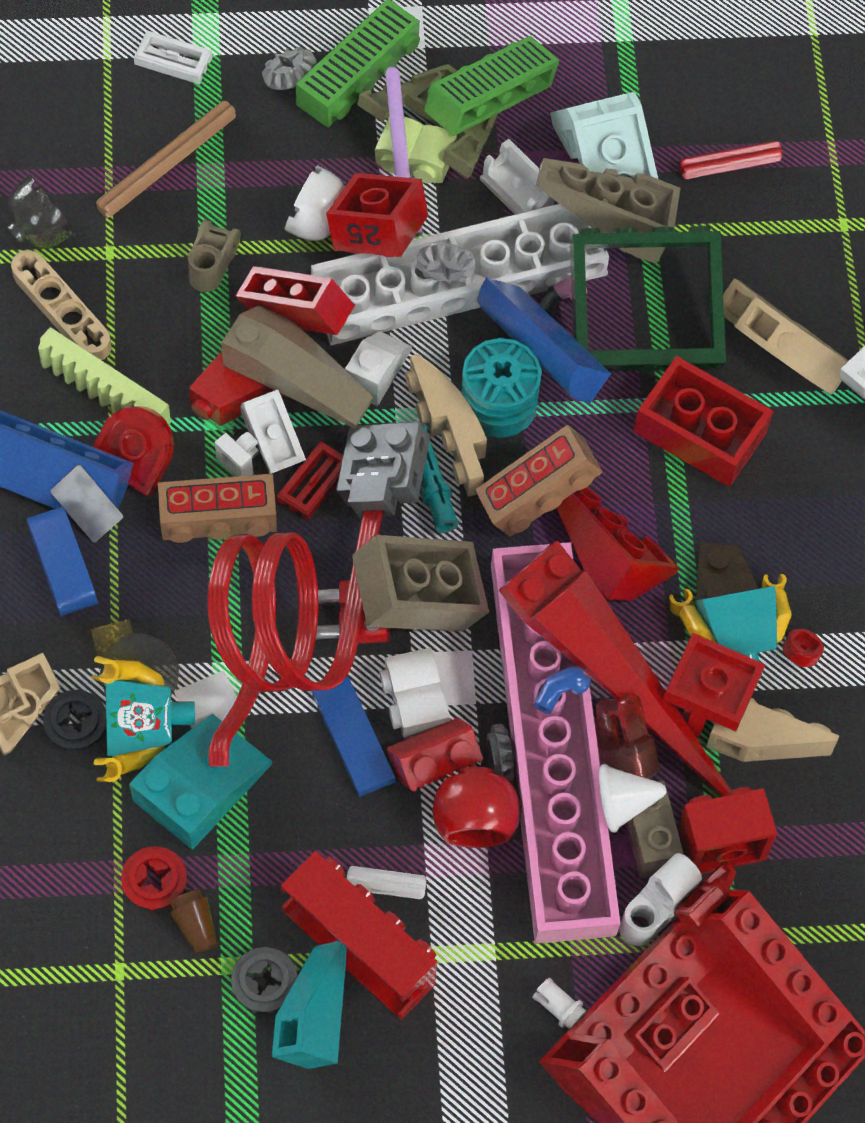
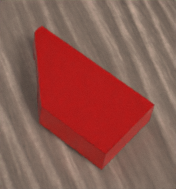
[673,861,736,926]

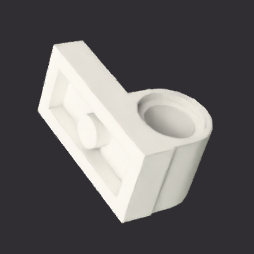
[240,390,306,474]

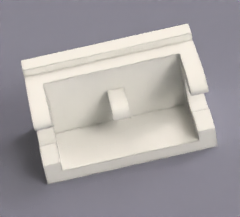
[480,139,555,215]

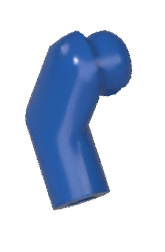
[533,666,590,714]

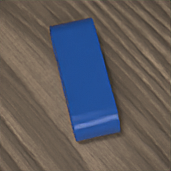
[26,506,98,617]

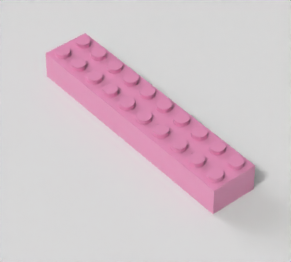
[491,542,620,944]

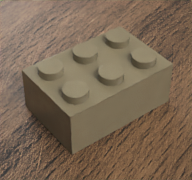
[352,535,489,631]

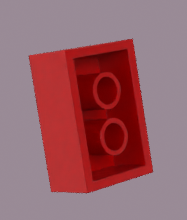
[633,356,774,487]

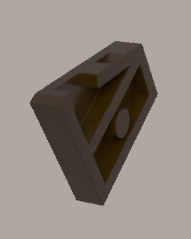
[695,542,759,608]

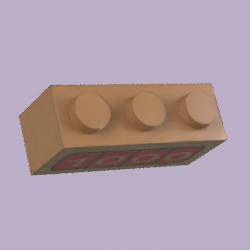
[475,425,603,537]
[158,474,277,543]

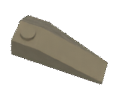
[536,158,681,264]
[221,305,373,429]

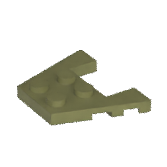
[357,64,499,178]

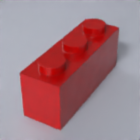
[236,266,355,335]

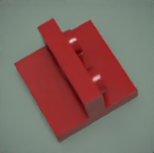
[663,633,766,739]

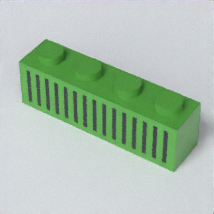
[296,0,420,128]
[424,35,559,136]

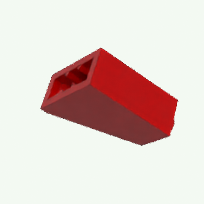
[189,351,284,426]

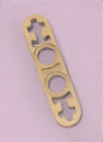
[11,250,111,360]

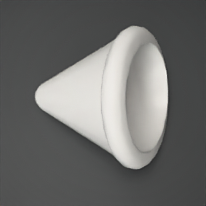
[599,764,666,832]

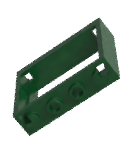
[570,226,726,371]

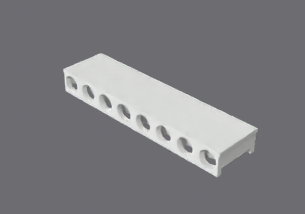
[311,204,609,346]

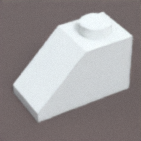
[345,331,412,406]

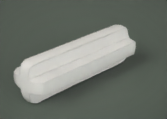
[347,866,426,899]

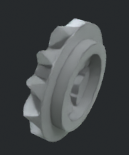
[261,46,317,90]
[417,243,476,284]

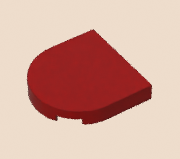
[92,406,174,497]

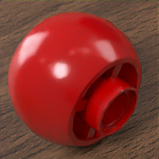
[432,767,521,848]

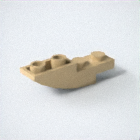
[723,278,848,395]
[405,354,487,497]

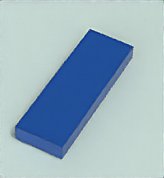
[312,676,395,797]

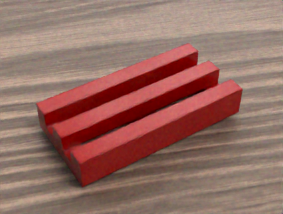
[277,441,344,521]

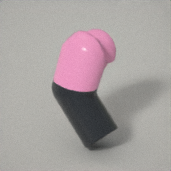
[539,277,587,318]

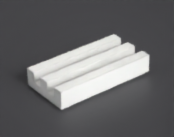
[134,31,213,84]

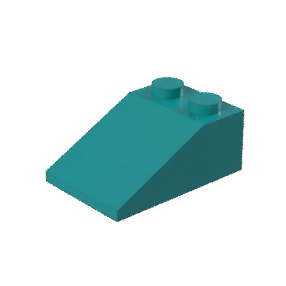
[129,713,272,850]

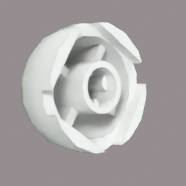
[285,165,345,241]

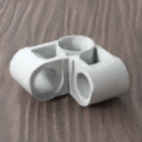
[619,853,702,946]

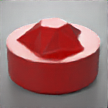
[783,629,824,667]

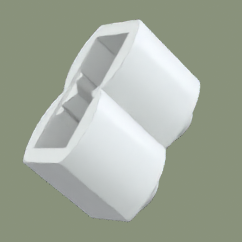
[379,647,450,739]

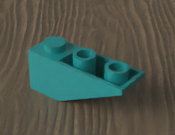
[272,941,347,1069]

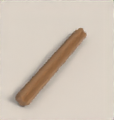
[96,101,236,218]

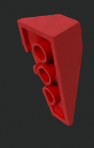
[557,486,680,601]

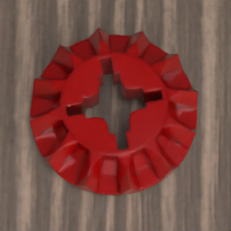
[121,846,187,912]

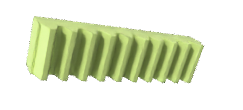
[38,327,171,425]

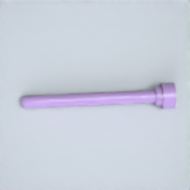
[385,67,423,238]

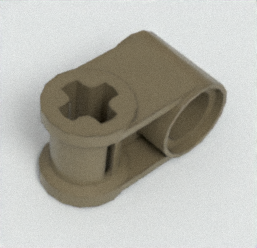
[188,219,241,292]

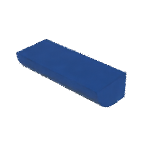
[478,277,611,403]
[0,410,134,514]

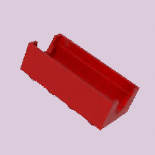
[281,851,438,1020]

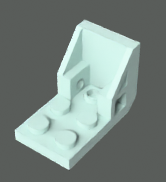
[550,92,658,179]

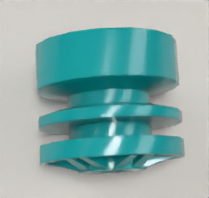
[461,338,542,438]

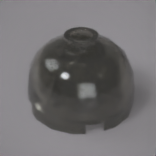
[7,174,77,249]

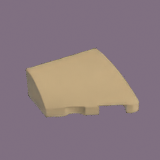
[0,653,61,755]

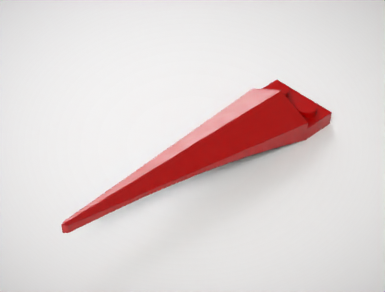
[499,540,731,797]

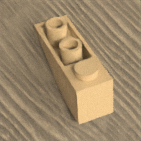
[706,698,839,762]

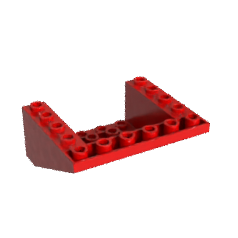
[539,890,865,1123]

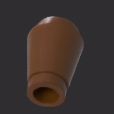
[170,889,218,954]

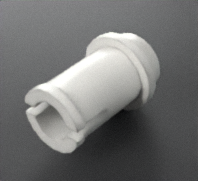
[532,978,587,1029]

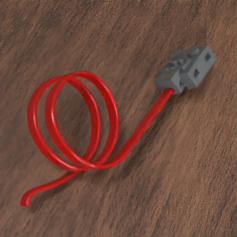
[207,422,430,767]

